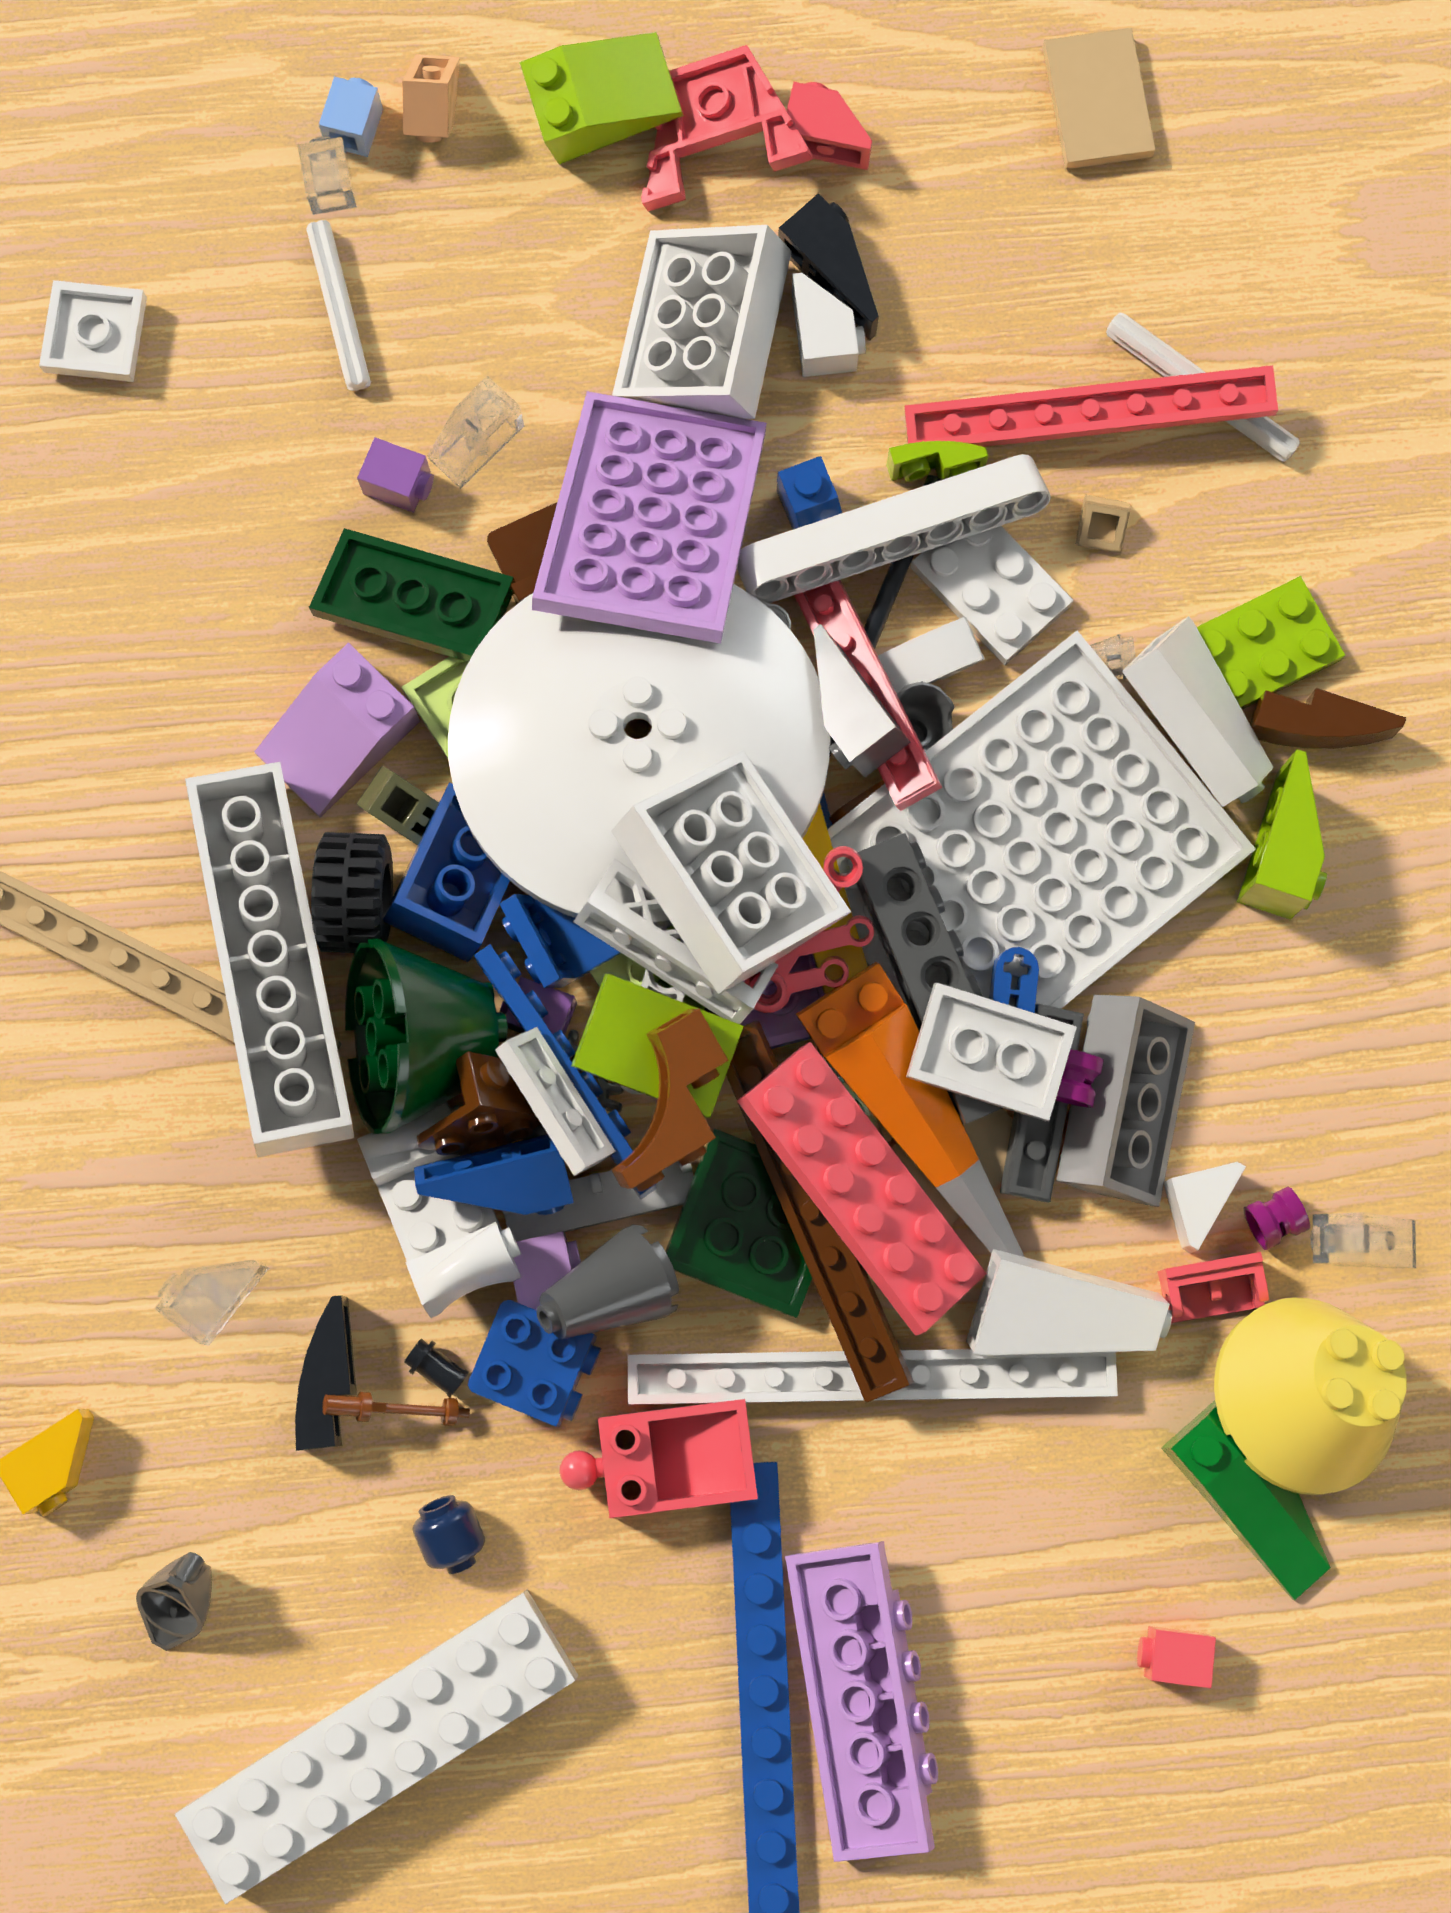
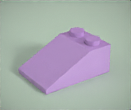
[254,642,420,817]

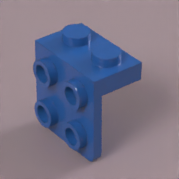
[499,894,621,988]
[468,1300,601,1427]

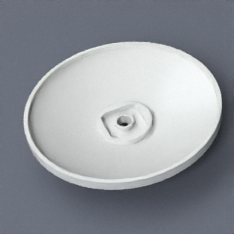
[448,584,830,927]

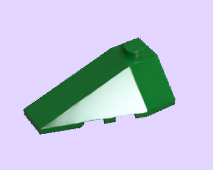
[1161,1400,1331,1601]

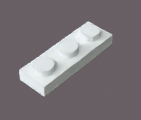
[495,1027,616,1176]

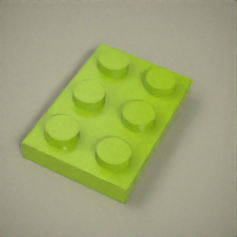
[1197,576,1345,709]

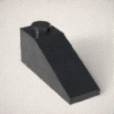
[778,193,879,341]

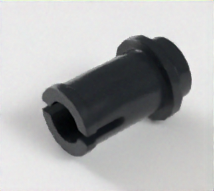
[404,1338,469,1398]

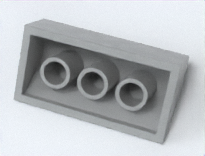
[1056,995,1195,1207]

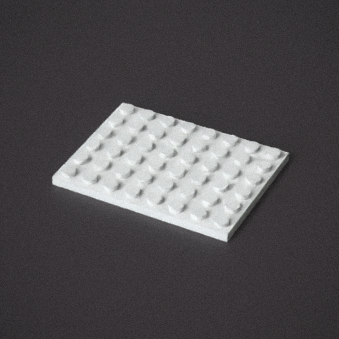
[828,630,1256,1017]

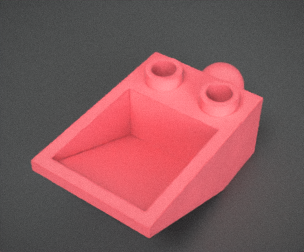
[559,1399,758,1518]

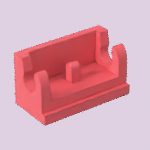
[1157,1252,1269,1323]

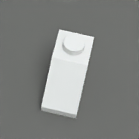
[792,273,866,377]

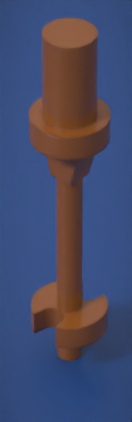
[323,1392,470,1426]

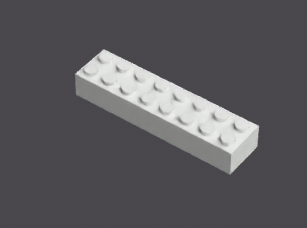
[185,762,354,1157]
[175,1589,578,1904]

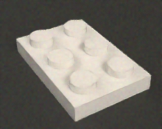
[910,526,1074,666]
[906,983,1077,1121]

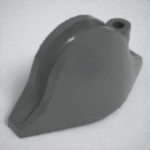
[136,1552,212,1651]

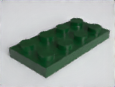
[309,528,515,662]

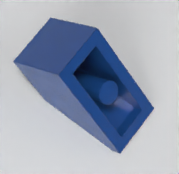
[777,456,842,530]

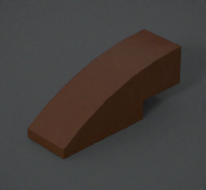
[1250,688,1406,749]

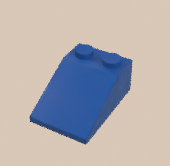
[383,782,510,962]

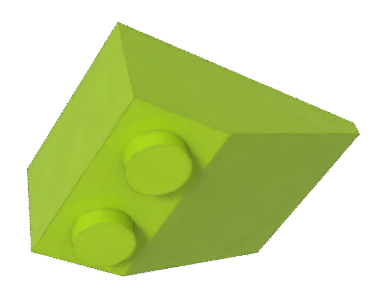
[520,32,684,164]
[1237,749,1327,920]

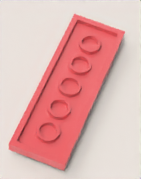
[737,1042,987,1336]

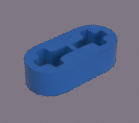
[989,947,1039,1013]

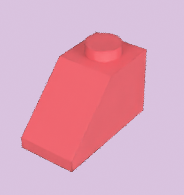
[787,82,872,170]

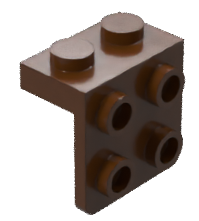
[487,502,557,604]
[416,1051,541,1155]

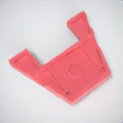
[641,45,813,212]

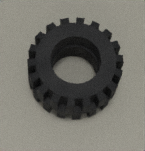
[311,832,393,953]

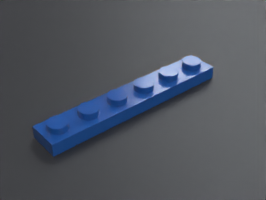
[474,944,657,1200]

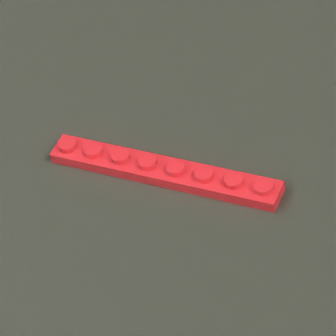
[905,365,1278,447]

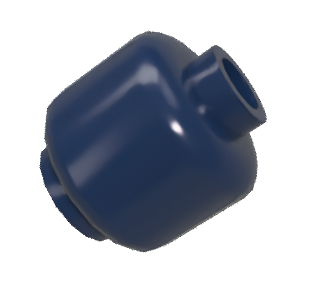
[413,1495,485,1574]

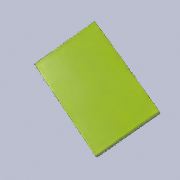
[571,974,744,1118]

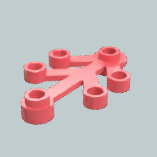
[744,846,874,1013]

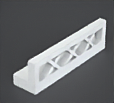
[573,859,778,1024]

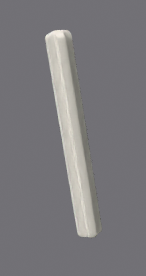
[1106,313,1300,462]

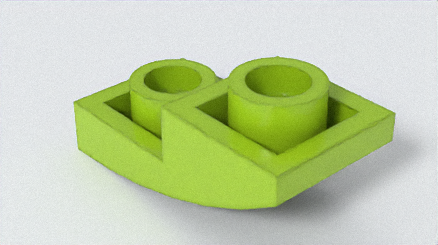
[886,441,988,481]

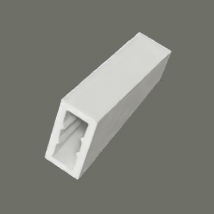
[1122,616,1273,807]
[966,1249,1172,1356]

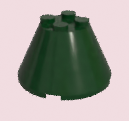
[345,939,508,1134]

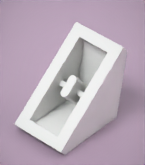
[1164,1162,1246,1253]

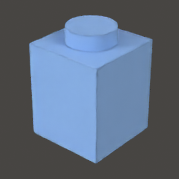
[319,76,383,157]

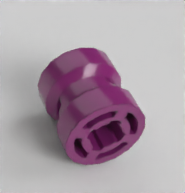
[1055,1049,1104,1108]
[1244,1186,1310,1250]

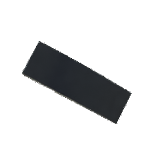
[295,1295,357,1451]

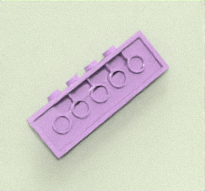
[785,1541,938,1862]

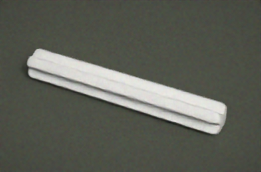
[306,220,371,391]

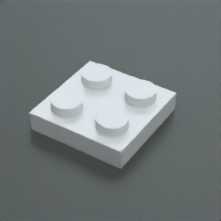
[39,280,147,382]

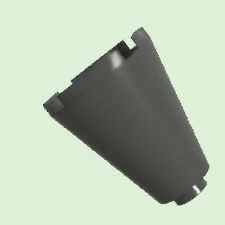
[536,1224,679,1339]

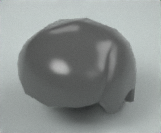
[897,681,954,751]

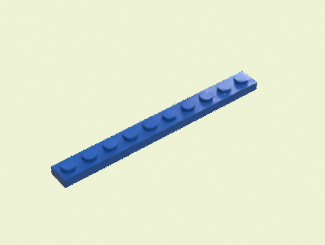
[730,1462,799,1913]

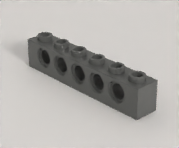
[847,833,1002,1124]

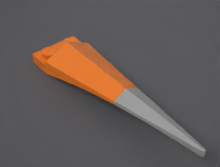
[795,962,1025,1257]

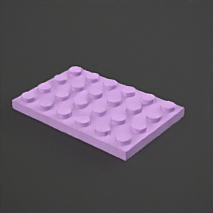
[532,391,767,644]

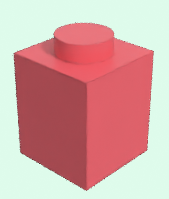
[1137,1626,1216,1688]

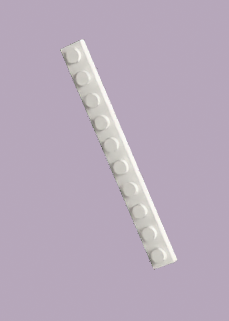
[628,1349,1118,1404]

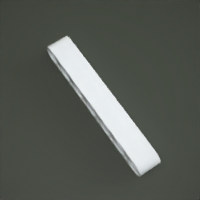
[737,454,1051,604]

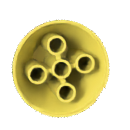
[1214,1297,1407,1495]

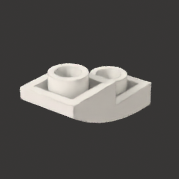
[878,617,985,694]

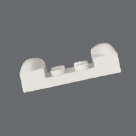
[357,1101,521,1318]

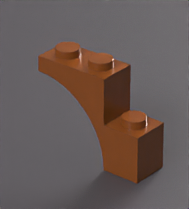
[611,1009,729,1192]

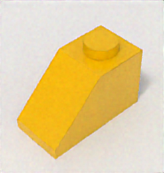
[0,1409,94,1517]

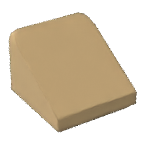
[1075,495,1131,554]

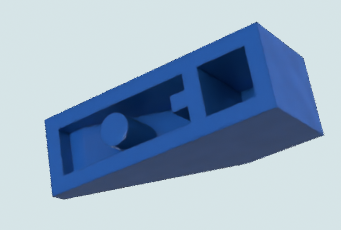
[414,1134,574,1215]

